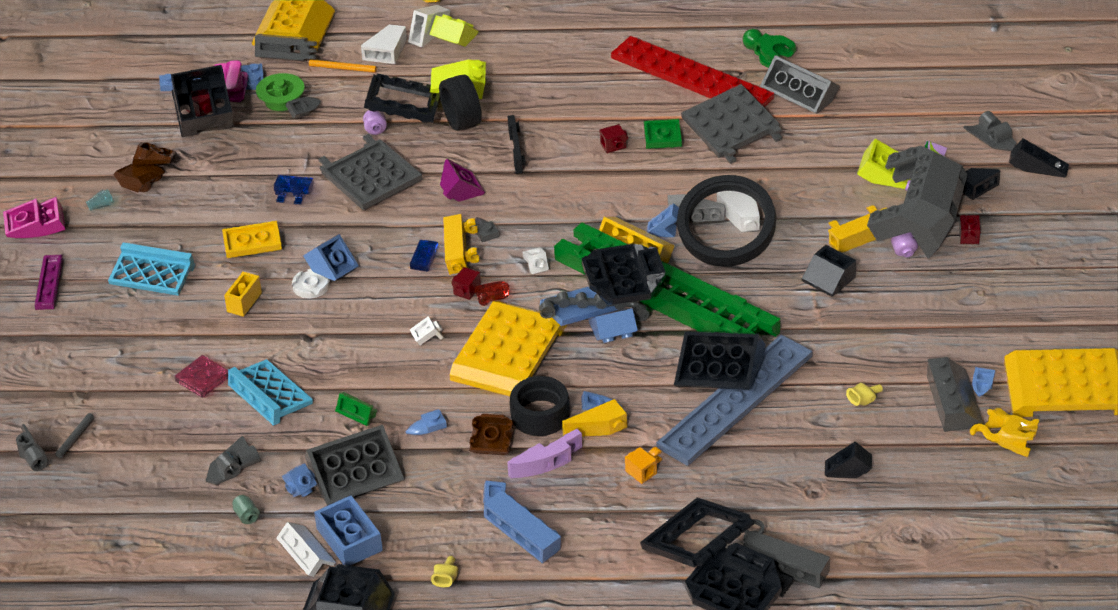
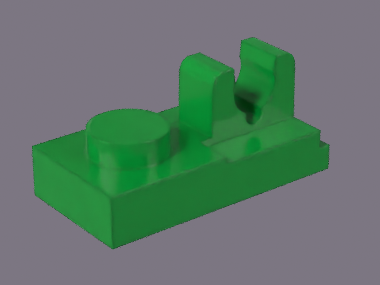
[335,392,377,426]

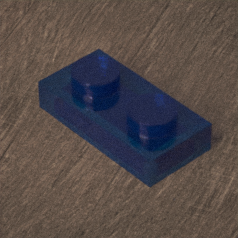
[410,240,438,272]

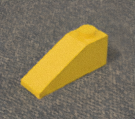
[562,399,627,437]

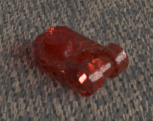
[474,281,510,306]

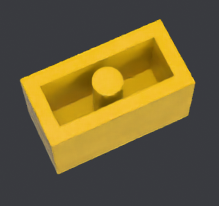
[224,272,262,317]

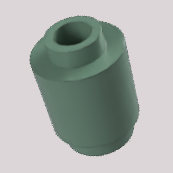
[232,495,260,524]

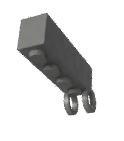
[743,519,830,589]

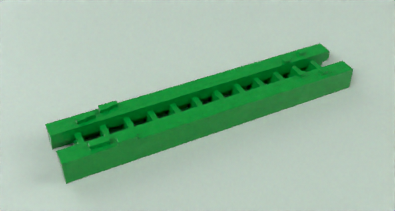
[554,222,780,338]

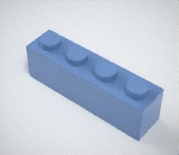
[484,490,561,564]

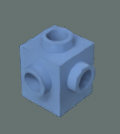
[282,463,317,497]

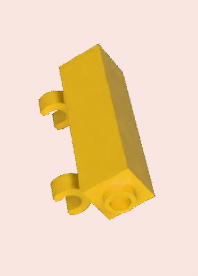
[828,205,887,253]
[443,214,479,275]

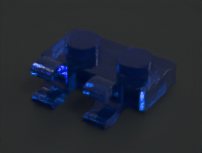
[273,175,314,205]

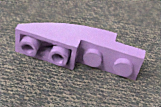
[507,429,582,478]

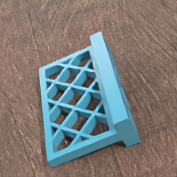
[108,242,195,296]
[228,359,313,426]

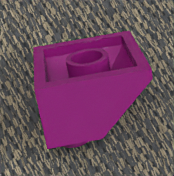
[440,159,485,202]

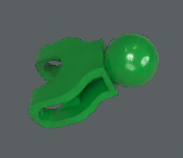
[742,28,796,68]

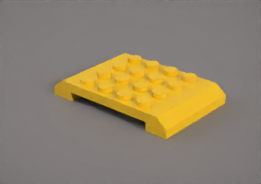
[450,301,568,396]
[1004,348,1118,417]

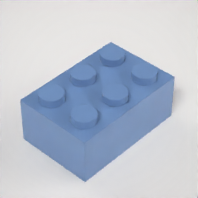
[314,495,383,566]

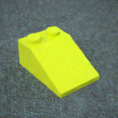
[430,59,486,99]
[857,139,911,189]

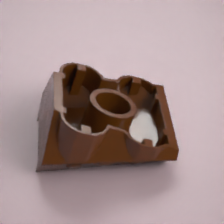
[132,142,176,165]
[113,164,165,193]
[469,414,514,455]

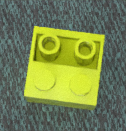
[429,14,479,47]

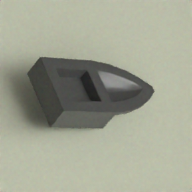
[285,97,321,119]
[474,217,499,242]

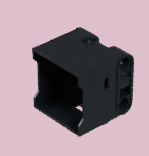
[171,65,234,137]

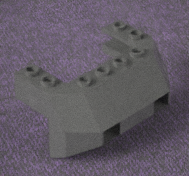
[867,146,967,259]

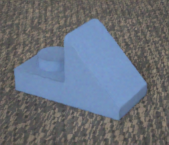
[647,203,679,237]

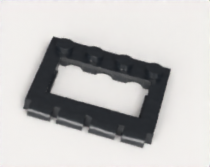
[364,73,440,123]
[640,497,754,568]

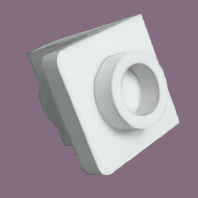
[522,247,549,274]
[410,316,444,345]

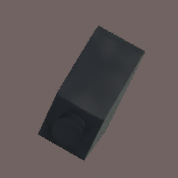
[963,168,1000,200]
[825,442,872,479]

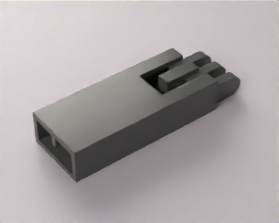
[255,34,317,61]

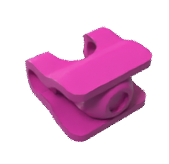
[208,60,248,102]

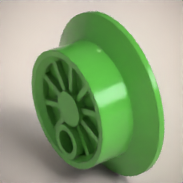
[256,73,305,111]

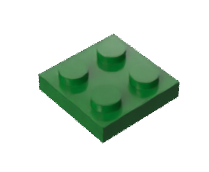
[644,119,682,149]

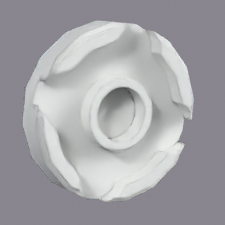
[292,269,330,299]

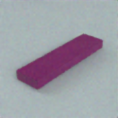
[34,255,63,310]

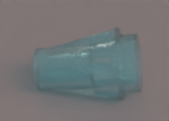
[85,189,114,211]

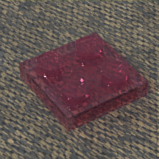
[174,355,228,398]

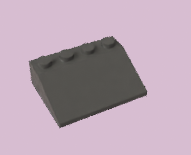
[305,425,404,506]

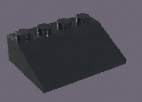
[674,331,766,390]

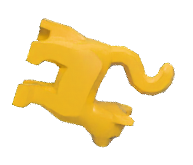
[970,408,1039,457]

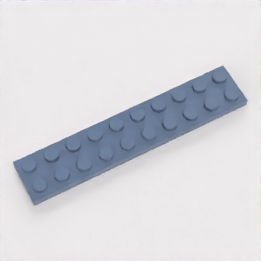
[656,335,812,466]

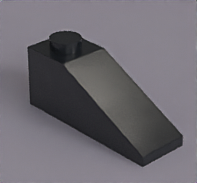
[1009,138,1069,178]

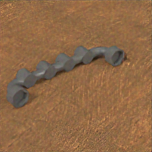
[539,292,649,321]

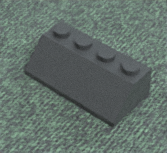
[760,55,840,114]
[927,357,984,432]

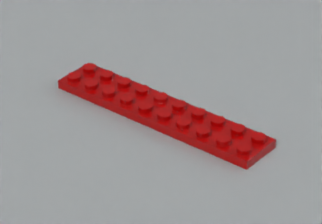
[611,36,774,108]

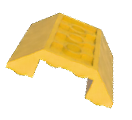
[252,0,335,50]

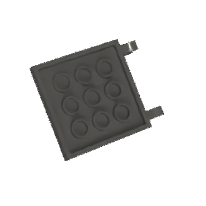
[681,84,782,164]
[319,134,422,210]

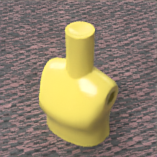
[846,383,883,406]
[431,556,458,587]

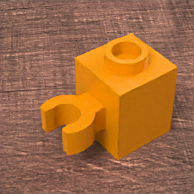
[625,447,662,484]

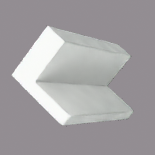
[277,522,336,577]

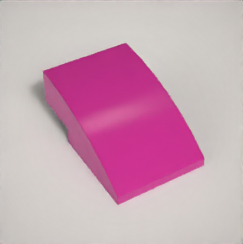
[3,197,66,238]

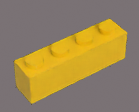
[599,217,675,263]

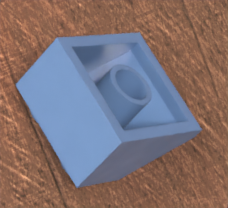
[303,234,359,281]
[588,308,638,343]

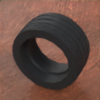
[439,74,482,131]
[509,376,570,436]

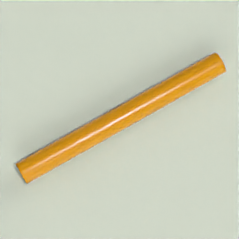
[309,59,377,73]

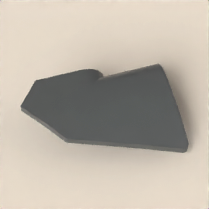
[963,111,1017,151]
[16,424,48,471]
[206,436,260,485]

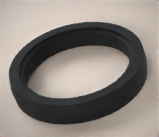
[677,175,776,267]

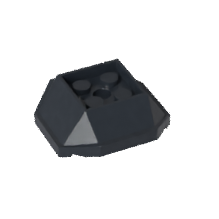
[582,244,666,305]
[685,543,782,610]
[303,564,396,610]

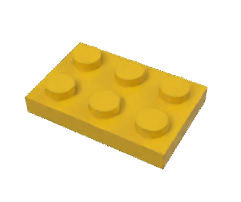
[222,221,282,258]

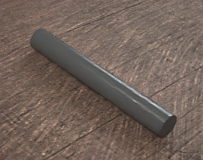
[55,413,94,458]

